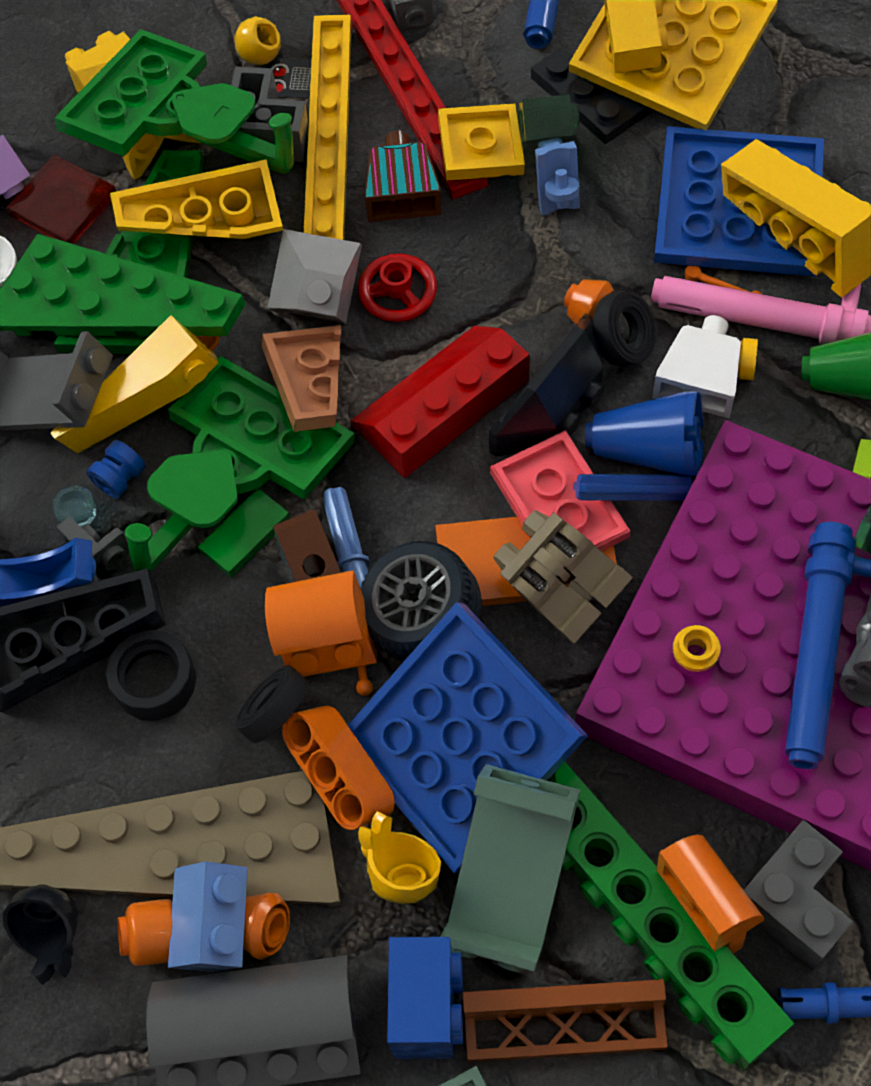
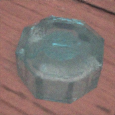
[52,485,98,527]

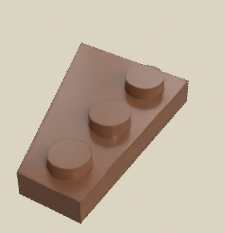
[261,325,341,432]

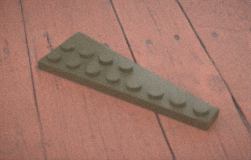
[0,771,342,907]

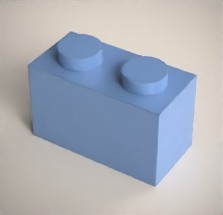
[168,861,248,972]

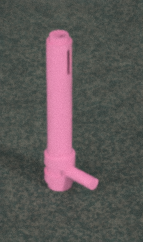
[651,276,871,344]

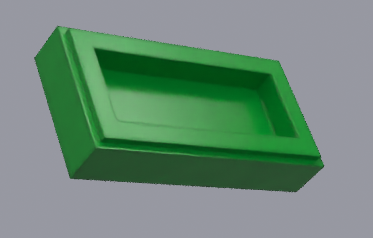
[198,488,291,578]

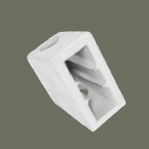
[652,315,741,418]

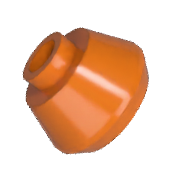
[563,279,615,324]
[243,892,290,960]

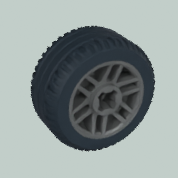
[360,541,482,661]

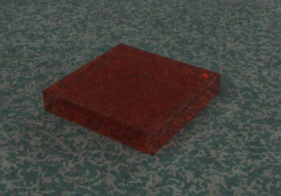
[6,155,116,244]

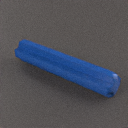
[573,474,692,501]

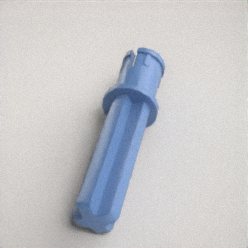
[323,487,370,588]

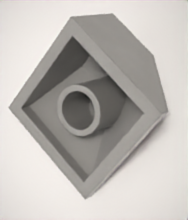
[267,229,362,324]

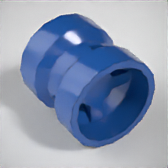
[86,440,146,499]

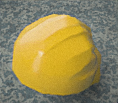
[358,811,441,904]

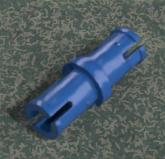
[777,982,871,1024]

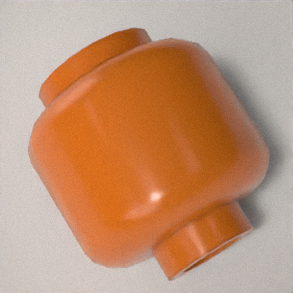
[117,899,172,967]

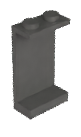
[0,331,113,431]

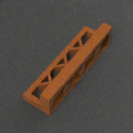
[463,979,668,1062]

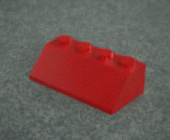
[350,325,530,479]

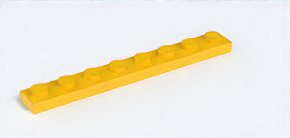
[304,15,352,240]

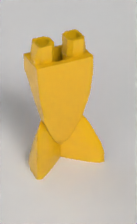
[65,31,201,180]

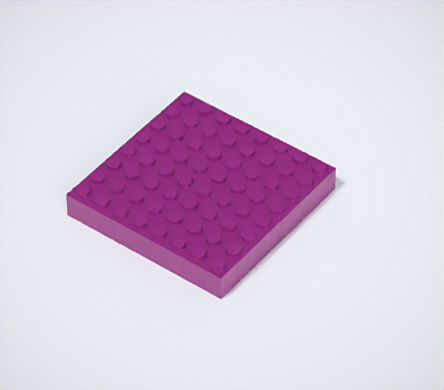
[575,420,871,871]

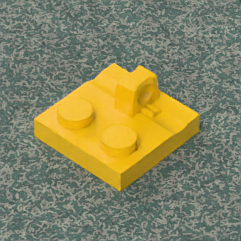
[438,103,525,180]

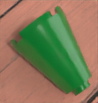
[802,332,871,401]

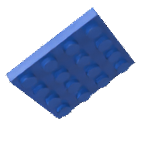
[654,126,824,277]
[348,602,588,873]

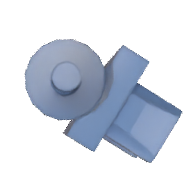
[535,138,580,216]

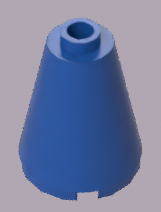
[585,390,704,477]

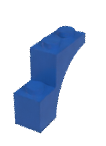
[0,537,96,607]

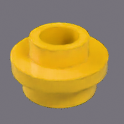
[673,625,721,672]

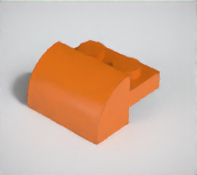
[265,570,378,677]
[656,835,764,953]

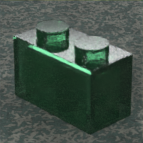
[516,94,579,144]

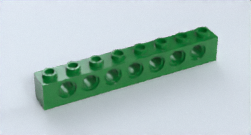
[547,762,795,1071]

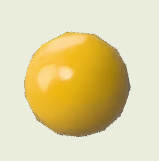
[234,16,281,66]

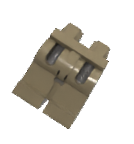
[493,510,633,644]

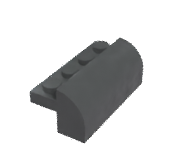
[146,955,361,1086]

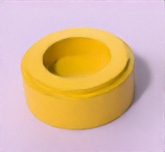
[737,338,758,381]

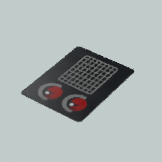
[267,58,312,98]

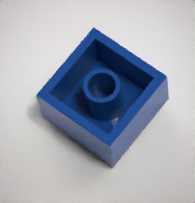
[387,937,463,1059]

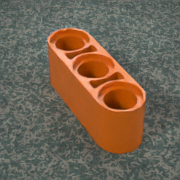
[282,705,395,830]

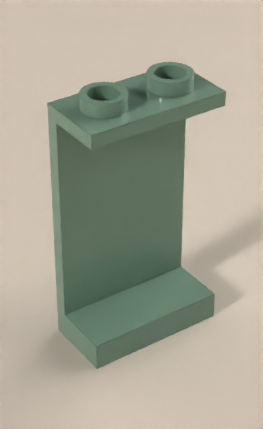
[440,764,581,972]

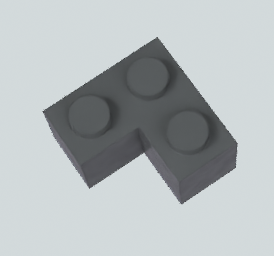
[228,66,309,162]
[744,820,853,971]

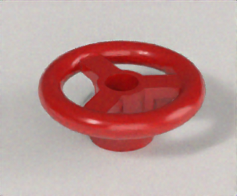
[358,253,437,322]

